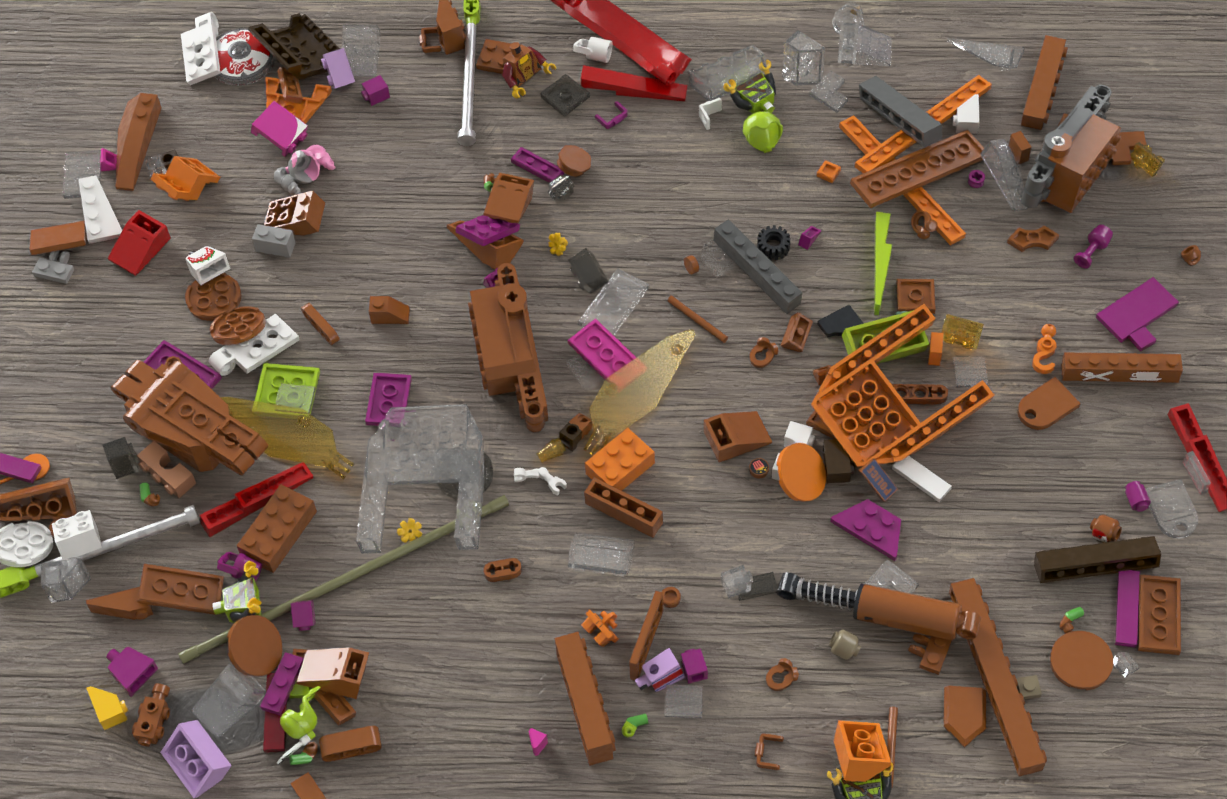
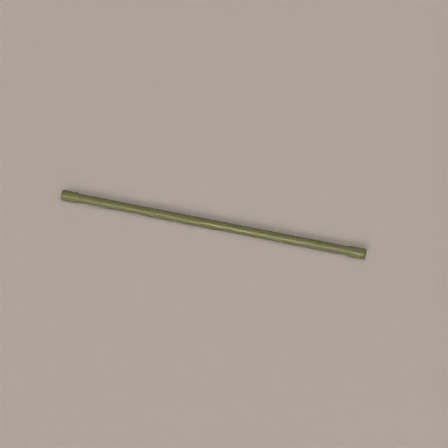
[178,495,509,664]

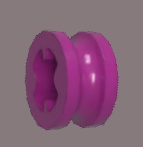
[968,170,985,188]

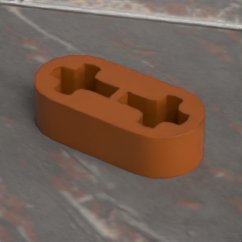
[484,558,522,582]

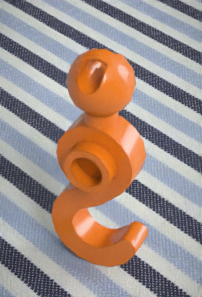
[1032,324,1057,374]

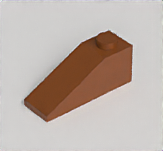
[86,587,154,620]

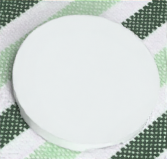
[0,521,53,567]

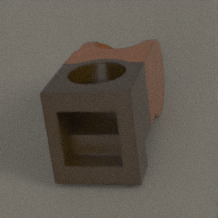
[559,413,594,452]

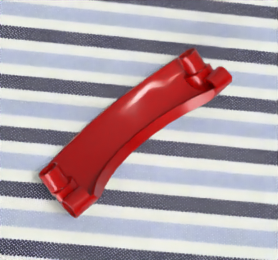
[550,0,692,85]

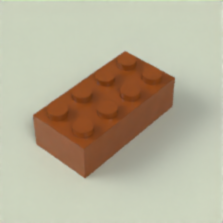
[237,484,317,573]

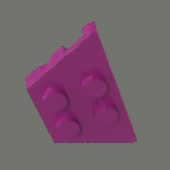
[830,499,901,561]

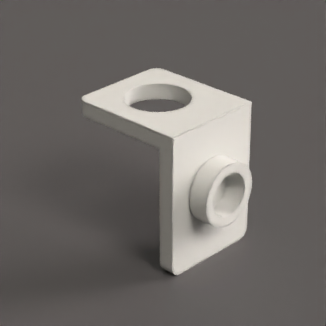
[699,98,722,130]

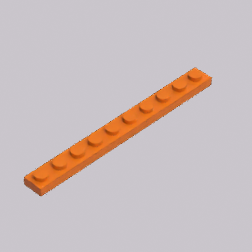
[855,75,992,173]
[839,115,966,246]

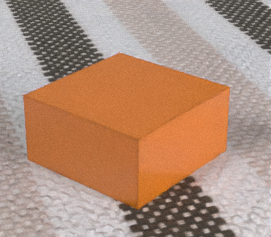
[928,332,943,366]

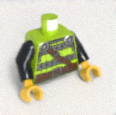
[723,60,776,114]
[213,561,262,623]
[827,762,893,799]

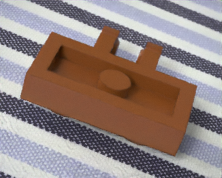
[908,634,952,675]

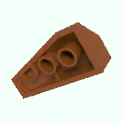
[447,220,524,269]

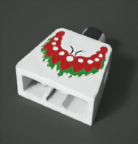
[186,246,230,285]

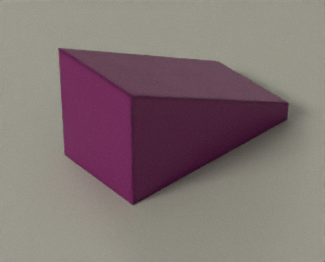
[798,226,821,250]

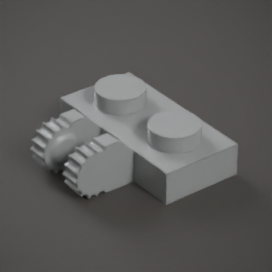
[32,250,74,284]

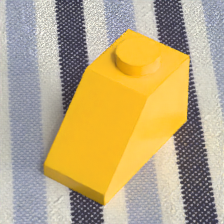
[87,686,128,730]

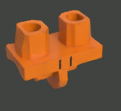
[582,610,619,647]

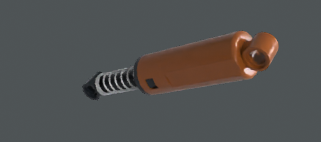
[777,572,981,640]

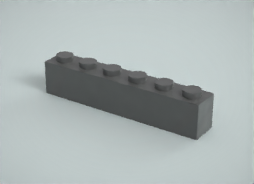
[859,76,942,147]
[713,219,802,314]

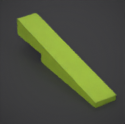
[874,211,892,315]

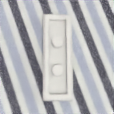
[892,456,952,502]

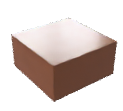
[1008,131,1032,164]

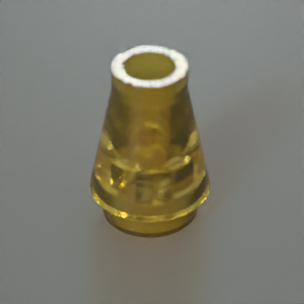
[536,438,566,463]

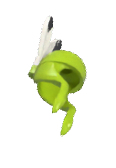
[277,686,321,764]

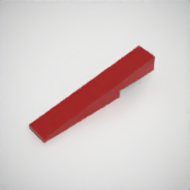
[581,65,688,101]
[1167,403,1227,512]
[200,462,313,537]

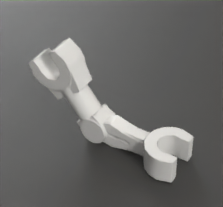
[514,467,567,495]

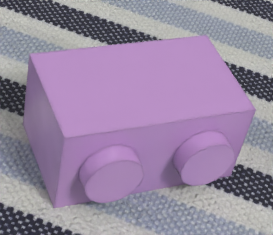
[321,48,355,88]

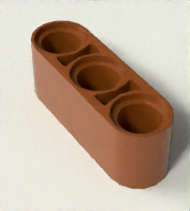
[319,726,382,762]

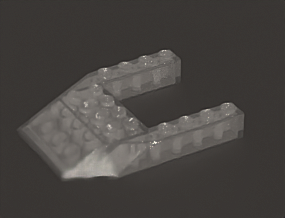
[356,404,484,554]

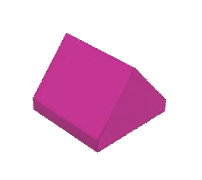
[100,148,117,171]
[529,728,548,756]

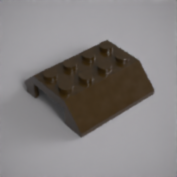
[248,13,340,80]

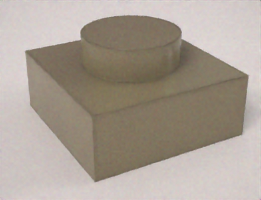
[1016,675,1042,700]

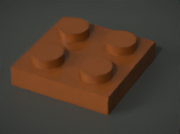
[476,39,512,74]

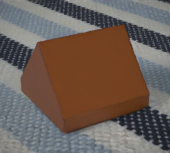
[812,365,832,385]

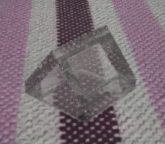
[1113,652,1139,678]

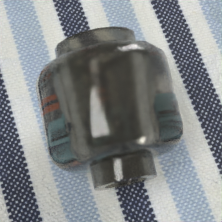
[548,175,575,202]

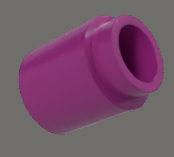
[1125,481,1151,512]

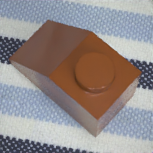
[369,296,410,324]

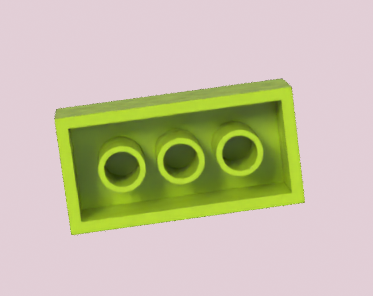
[842,310,929,364]

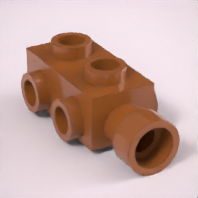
[132,683,170,747]

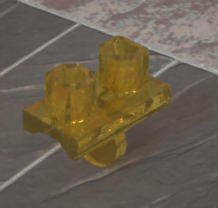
[1130,142,1165,177]

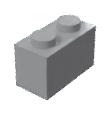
[252,224,296,258]

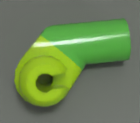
[622,714,648,737]

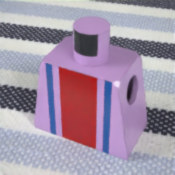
[635,648,685,692]

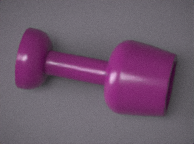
[1074,224,1113,269]

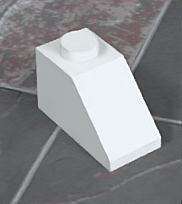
[953,94,979,134]

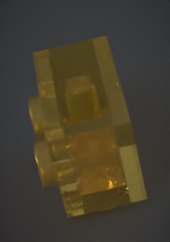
[941,314,984,349]

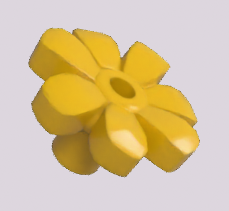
[548,233,568,256]
[397,518,422,543]

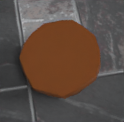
[557,145,591,177]

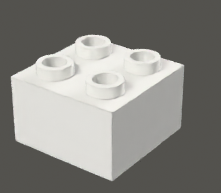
[52,510,102,562]

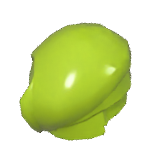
[743,111,783,153]

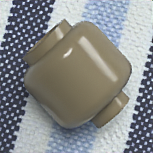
[829,629,861,660]

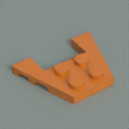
[265,77,332,124]

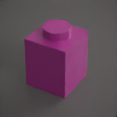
[361,75,390,106]
[291,600,316,631]
[681,648,708,684]

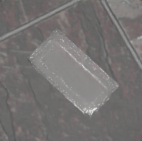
[1183,451,1211,495]

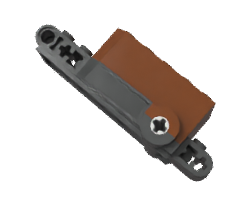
[1021,85,1121,213]

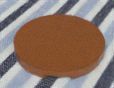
[185,273,241,321]
[210,306,266,345]
[227,615,282,677]
[1050,631,1113,690]

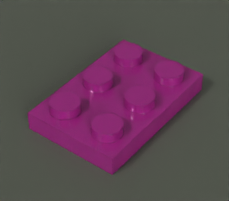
[456,215,520,246]
[365,373,412,428]

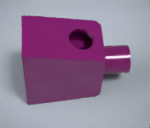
[106,647,158,697]

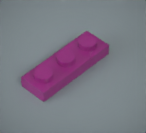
[260,652,304,715]

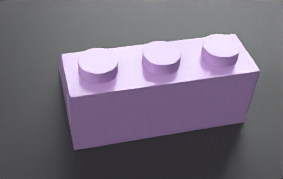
[160,720,231,798]

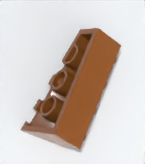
[0,478,77,521]

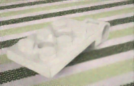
[181,12,221,85]
[209,314,299,376]

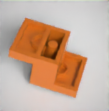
[150,156,220,201]

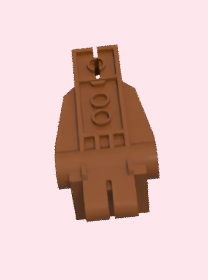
[468,263,548,432]
[110,360,268,476]

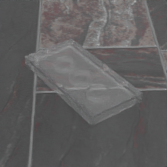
[578,268,649,335]

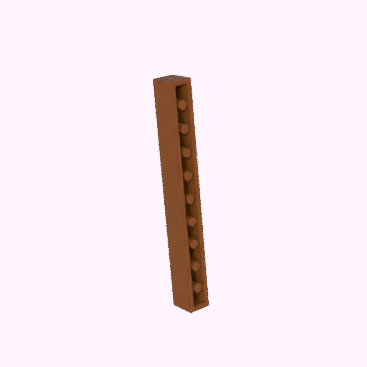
[949,578,1047,777]

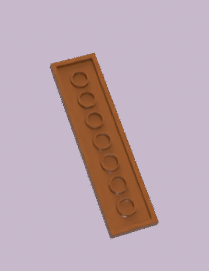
[850,130,989,208]

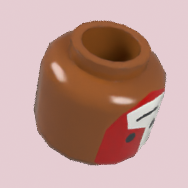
[1090,515,1122,542]

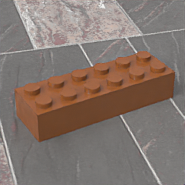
[554,632,616,766]

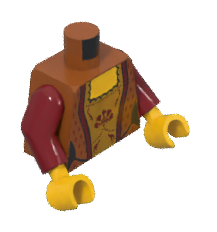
[502,42,556,99]

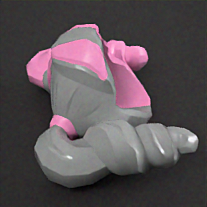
[274,145,336,196]

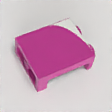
[251,101,308,157]

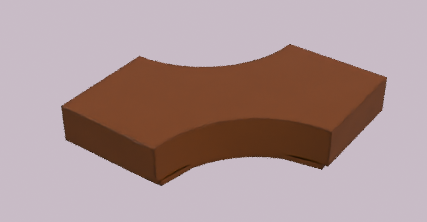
[1007,225,1059,252]

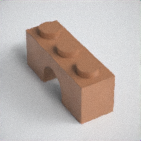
[137,441,196,498]

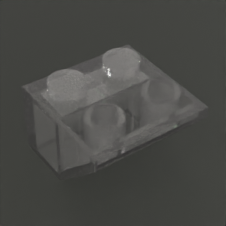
[41,557,91,603]

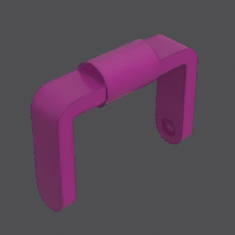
[595,101,628,129]

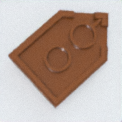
[944,686,986,748]

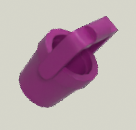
[217,552,263,582]

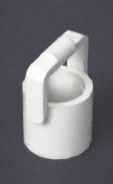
[573,37,613,63]

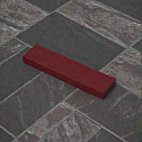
[263,673,287,753]

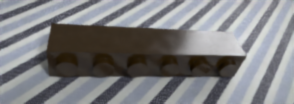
[1034,536,1161,583]

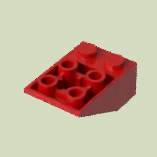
[107,210,171,276]

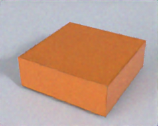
[817,160,841,183]

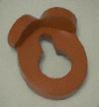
[911,210,937,239]
[750,337,778,368]
[766,658,799,691]

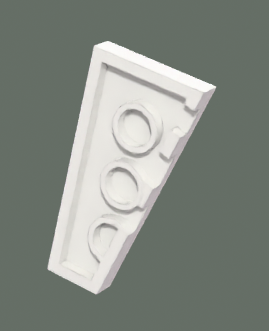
[79,175,122,244]

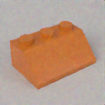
[834,720,891,782]

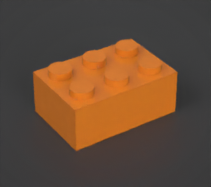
[585,428,655,491]

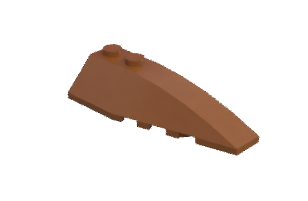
[116,93,162,191]

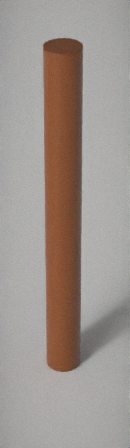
[667,295,728,343]
[886,707,898,788]

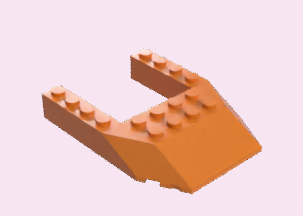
[811,304,995,467]

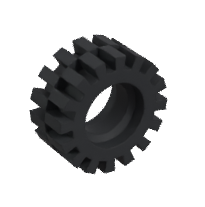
[757,225,791,261]

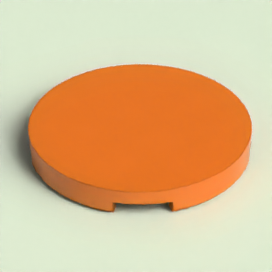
[776,443,826,502]

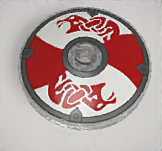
[214,28,276,86]

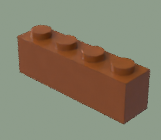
[584,477,663,538]

